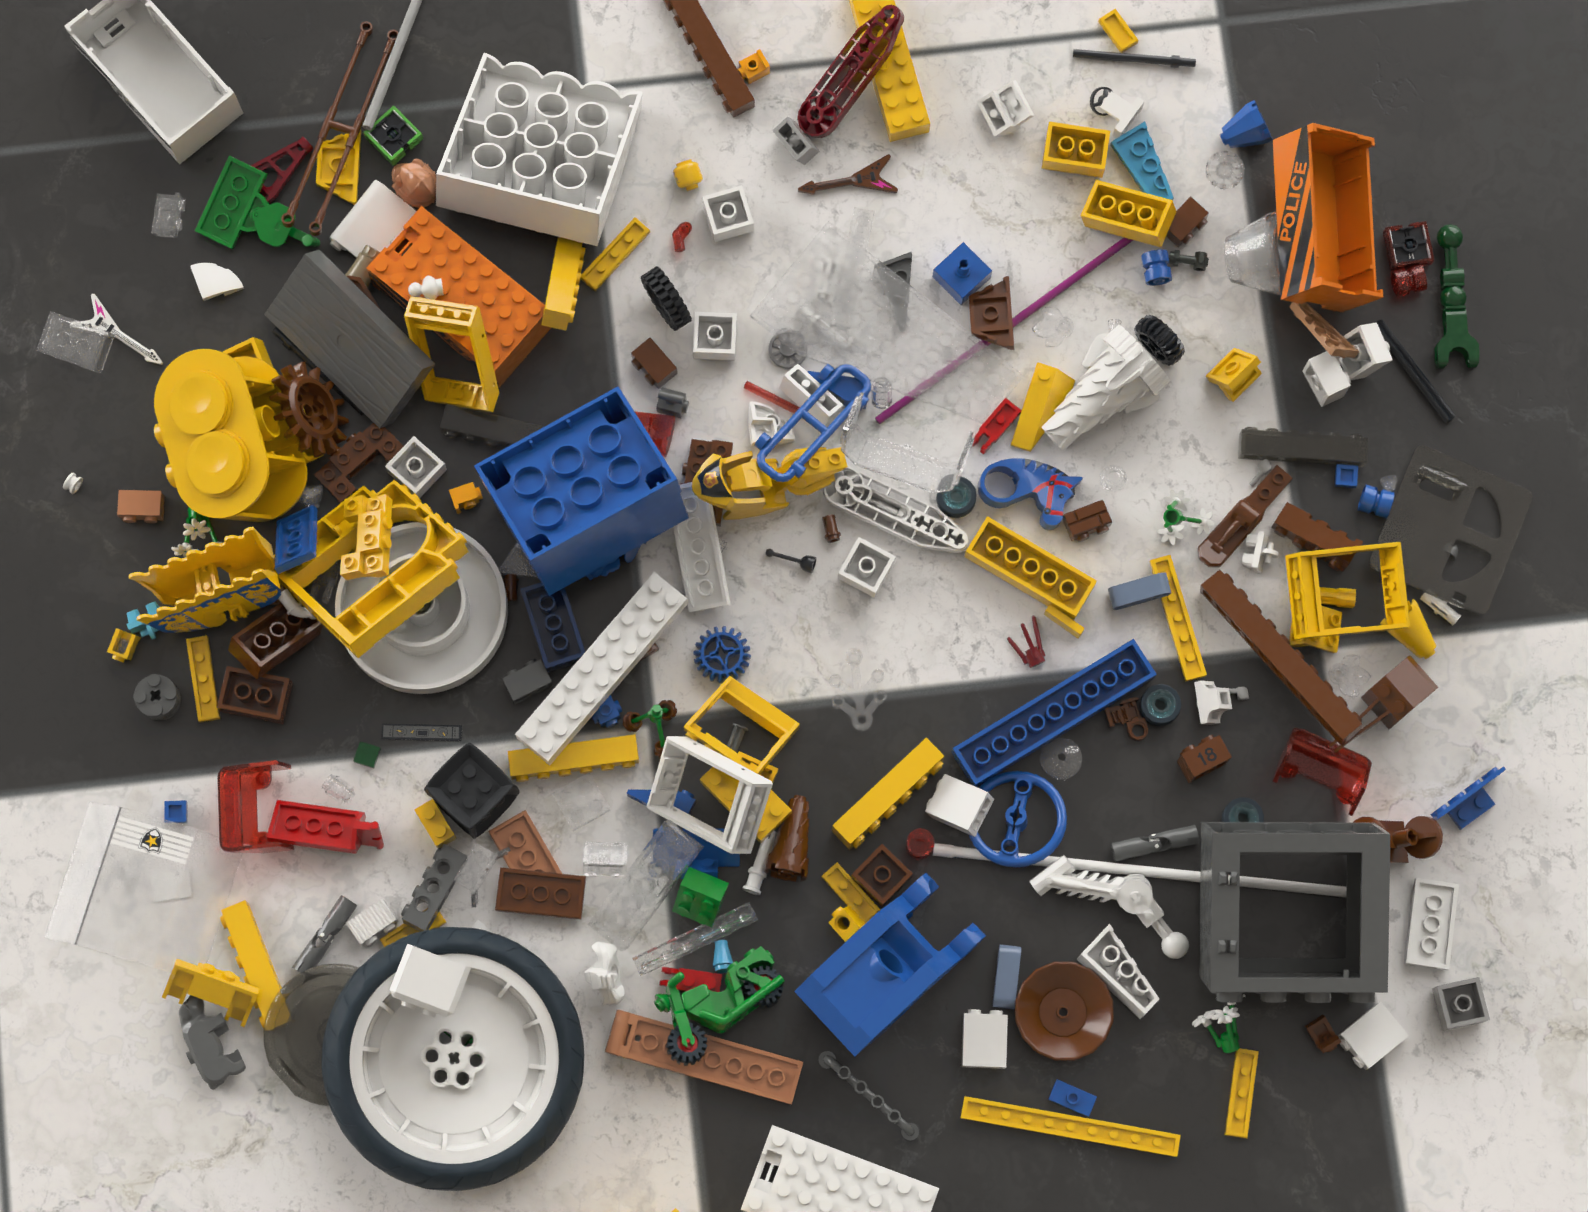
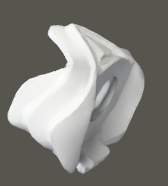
[585,941,625,1006]

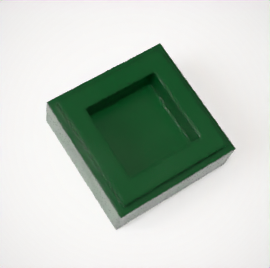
[353,741,381,769]

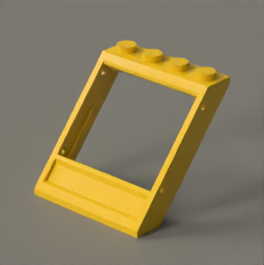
[404,296,499,412]
[1285,542,1410,640]
[684,676,800,775]

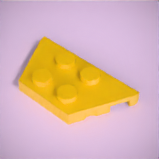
[316,129,361,205]

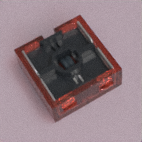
[1383,221,1434,271]

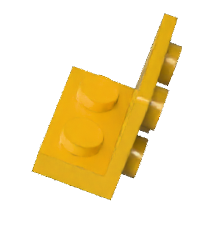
[1289,606,1342,653]

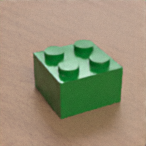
[672,867,729,928]

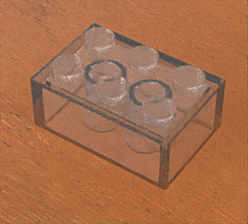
[36,311,115,374]

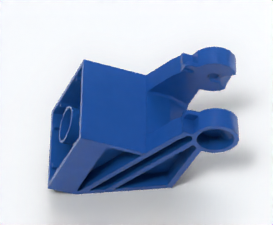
[794,872,986,1056]

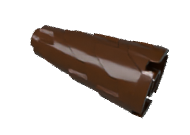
[764,795,810,882]

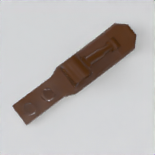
[1197,465,1293,567]

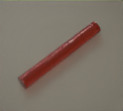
[743,381,800,413]

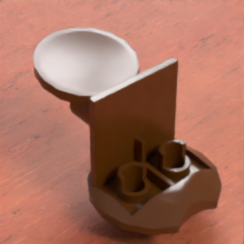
[1353,816,1443,863]

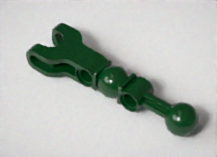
[1434,224,1479,369]

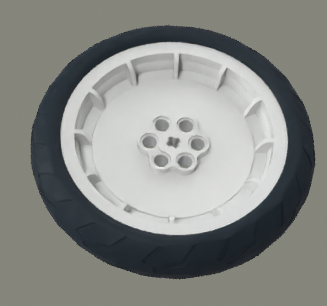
[322,927,585,1191]

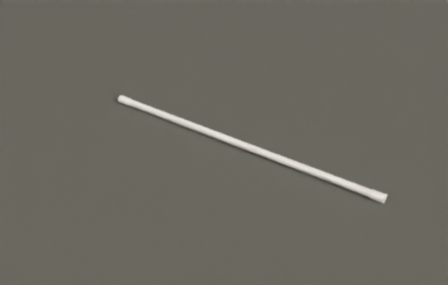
[933,843,1346,898]

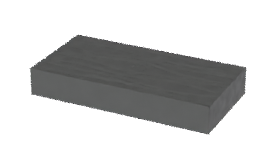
[264,250,435,428]

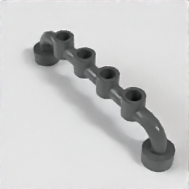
[818,1051,919,1141]

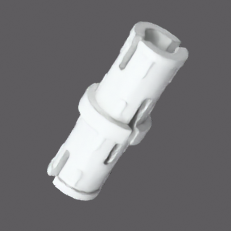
[1420,589,1462,626]

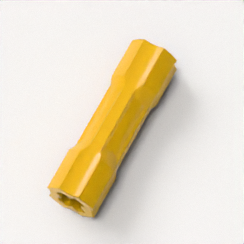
[1320,587,1356,608]

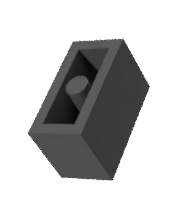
[502,659,553,704]

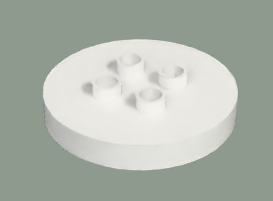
[335,522,508,694]

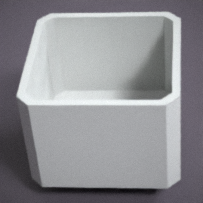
[390,944,471,1017]

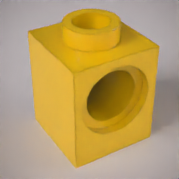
[828,905,866,942]

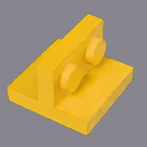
[1206,348,1262,402]

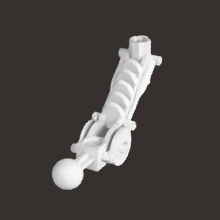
[1030,855,1189,959]

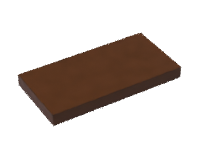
[495,867,586,920]

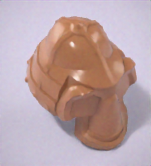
[392,159,436,208]

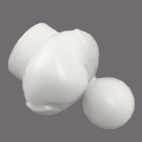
[408,276,444,300]

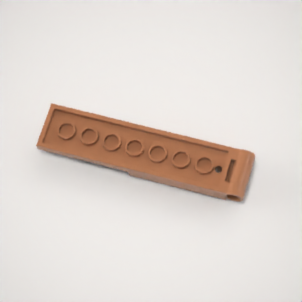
[605,1010,803,1105]

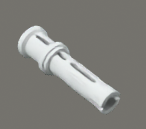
[742,831,778,895]

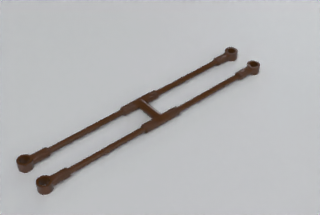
[281,21,399,236]

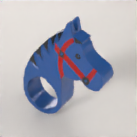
[978,458,1083,530]

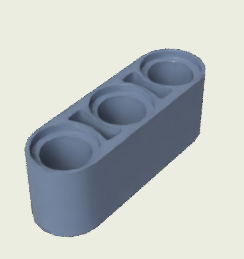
[1108,573,1172,610]
[992,944,1021,1009]

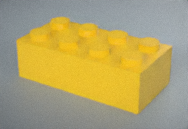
[1080,180,1176,247]
[700,767,792,843]

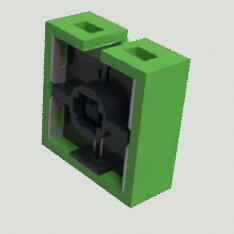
[363,106,423,166]

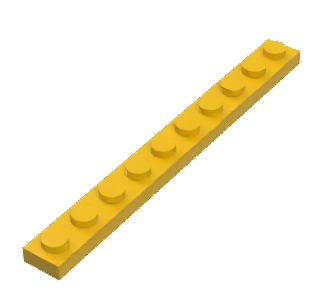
[961,1096,1181,1157]

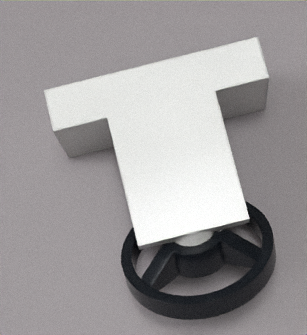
[1090,87,1144,138]

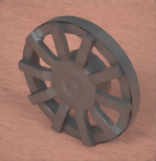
[769,330,808,369]

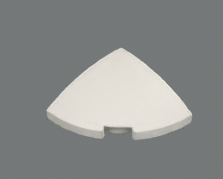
[191,263,244,301]
[749,402,795,446]

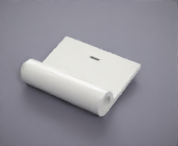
[329,180,416,258]

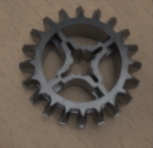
[1134,315,1185,366]

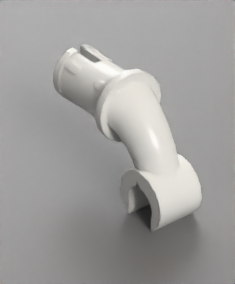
[278,589,316,619]

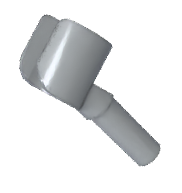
[1249,459,1271,487]
[1219,687,1249,700]

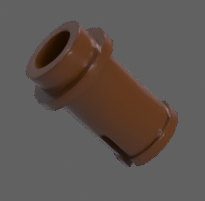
[822,515,841,543]
[503,574,519,601]

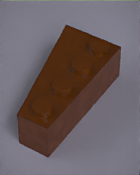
[1271,502,1363,572]

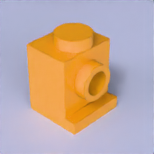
[737,49,770,85]
[449,482,483,514]

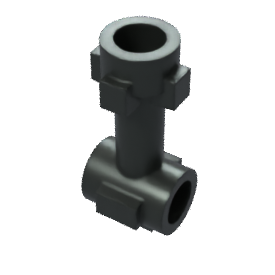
[1169,250,1209,271]

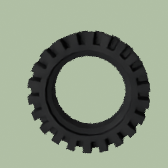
[640,266,692,331]

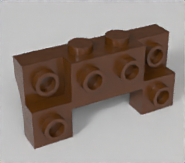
[314,423,404,503]
[680,439,733,527]

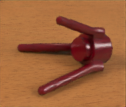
[1007,615,1046,668]

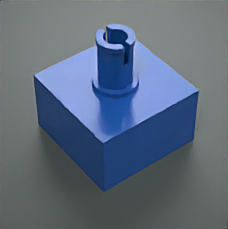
[932,242,992,305]

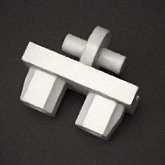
[1242,531,1279,574]

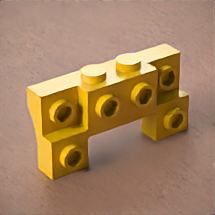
[340,494,393,580]
[162,959,260,1027]

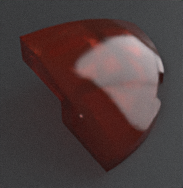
[634,411,676,457]

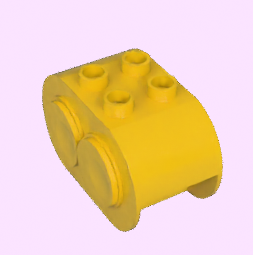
[154,349,307,522]

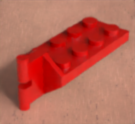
[266,800,384,854]

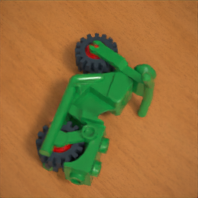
[654,946,784,1066]

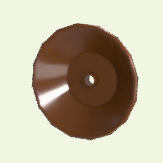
[1015,962,1114,1061]

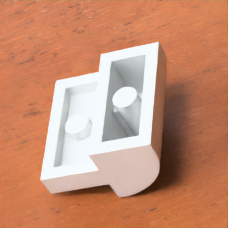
[977,80,1034,137]

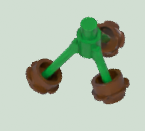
[623,700,677,758]

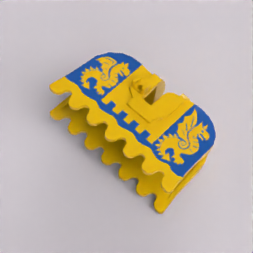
[128,527,281,633]

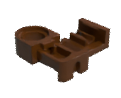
[1104,697,1148,741]

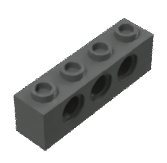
[401,844,468,932]

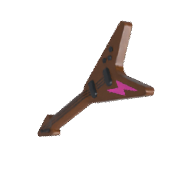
[798,154,898,195]

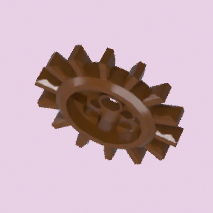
[269,362,349,458]

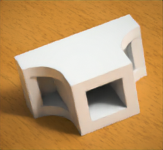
[1194,681,1232,725]

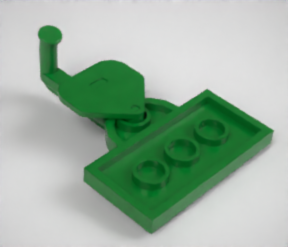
[195,156,320,249]

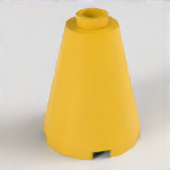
[1380,599,1436,659]

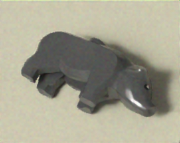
[179,995,246,1090]

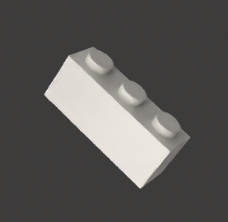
[779,364,843,427]

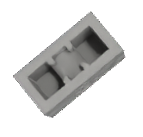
[772,117,820,165]

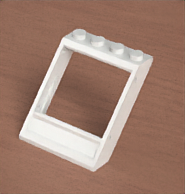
[647,736,773,854]

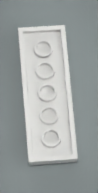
[673,482,731,612]

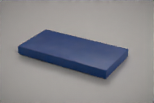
[274,505,318,574]

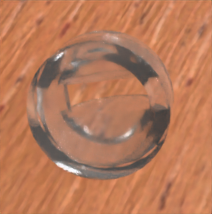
[1380,475,1398,492]

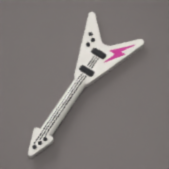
[70,294,163,365]

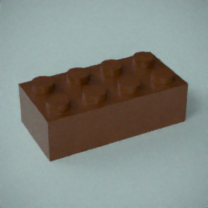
[228,599,323,679]

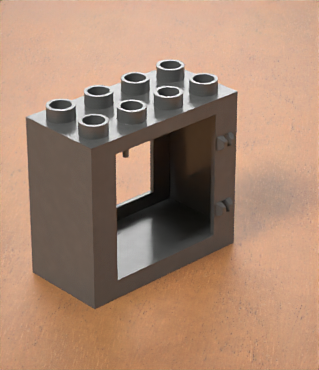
[1199,822,1390,1003]

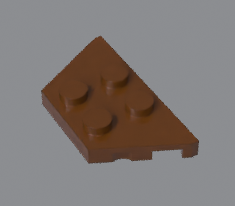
[969,276,1015,350]

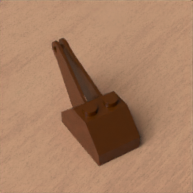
[1329,655,1439,753]

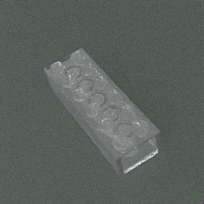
[587,820,704,951]

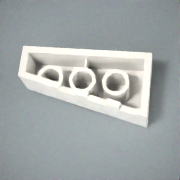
[1077,924,1159,1019]

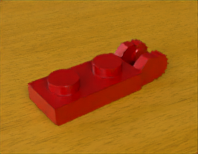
[970,398,1022,454]
[659,967,722,992]

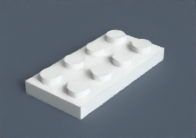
[1405,878,1459,970]

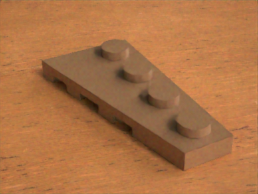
[1290,302,1359,358]

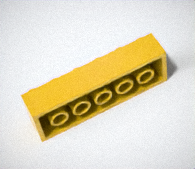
[964,516,1097,620]
[832,737,944,850]

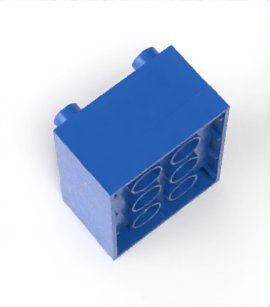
[474,386,689,596]

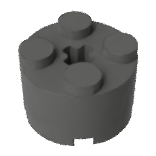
[133,674,181,721]

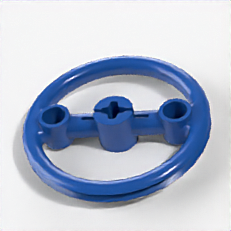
[969,771,1067,867]

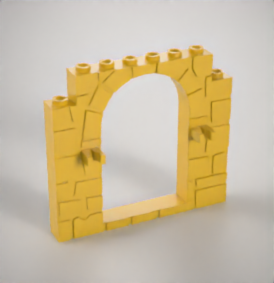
[273,480,469,658]

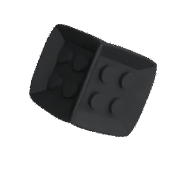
[424,742,520,839]

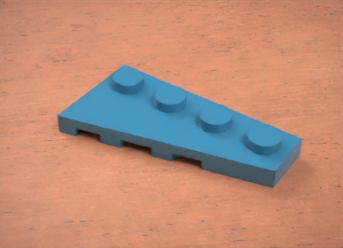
[1110,121,1174,200]

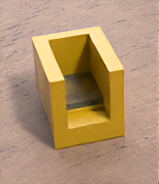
[107,628,141,663]

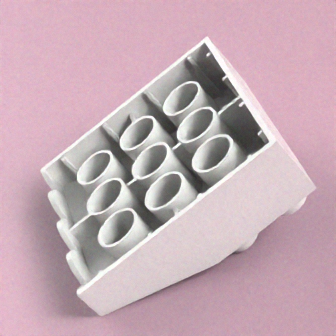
[436,53,643,246]

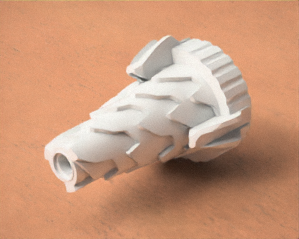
[1042,325,1171,450]

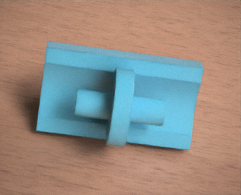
[126,601,159,640]

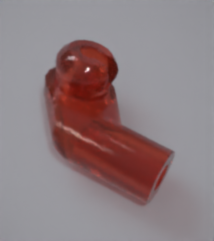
[672,222,692,252]

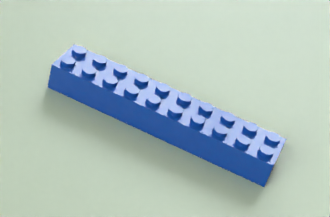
[951,639,1157,787]

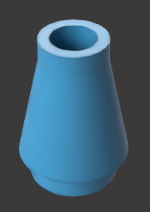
[713,940,733,973]

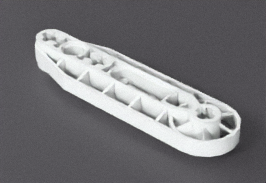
[823,467,969,553]

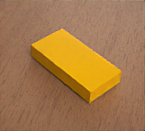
[1098,9,1139,53]
[1044,605,1084,639]

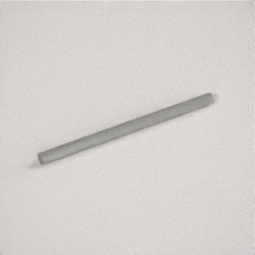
[362,0,422,131]

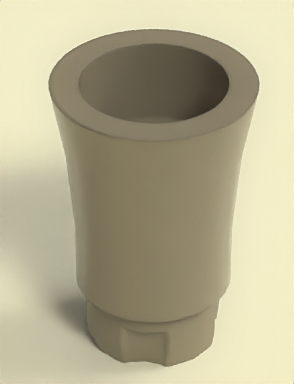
[345,245,380,288]

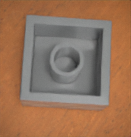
[1432,977,1490,1031]

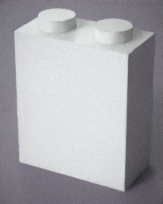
[925,774,994,837]
[1337,1002,1409,1070]
[961,1009,1008,1069]

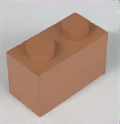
[117,490,165,523]

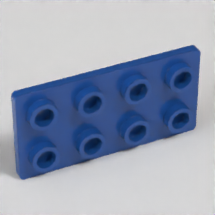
[1430,766,1506,830]
[653,829,740,879]

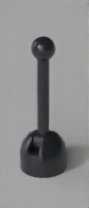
[766,549,817,573]

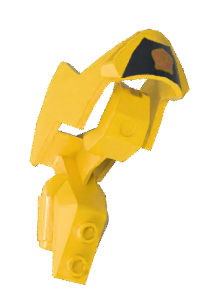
[691,447,848,520]

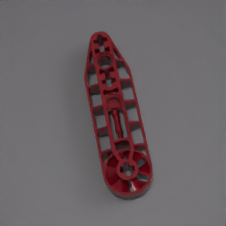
[797,5,905,138]

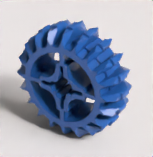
[693,626,751,684]

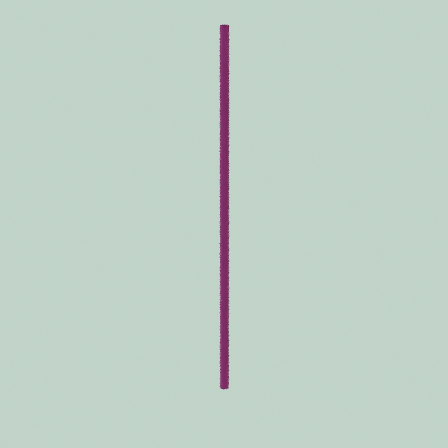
[875,208,1176,424]

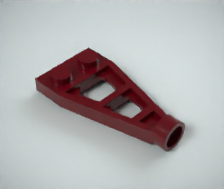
[251,136,314,204]

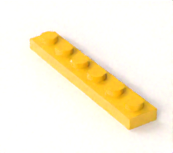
[1149,555,1207,682]

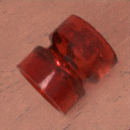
[1390,264,1427,297]
[905,828,934,860]

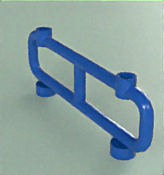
[754,364,871,482]

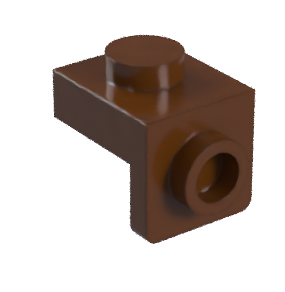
[1305,1015,1341,1053]

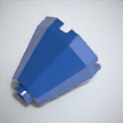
[1220,100,1273,148]

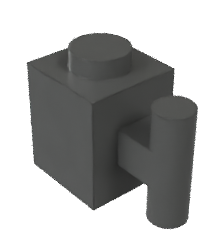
[656,387,689,418]

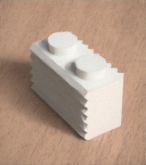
[346,899,399,947]

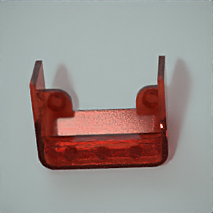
[1272,728,1372,816]
[217,760,294,853]

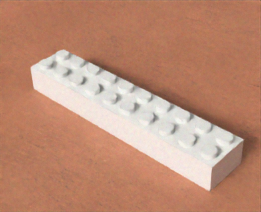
[515,572,688,766]

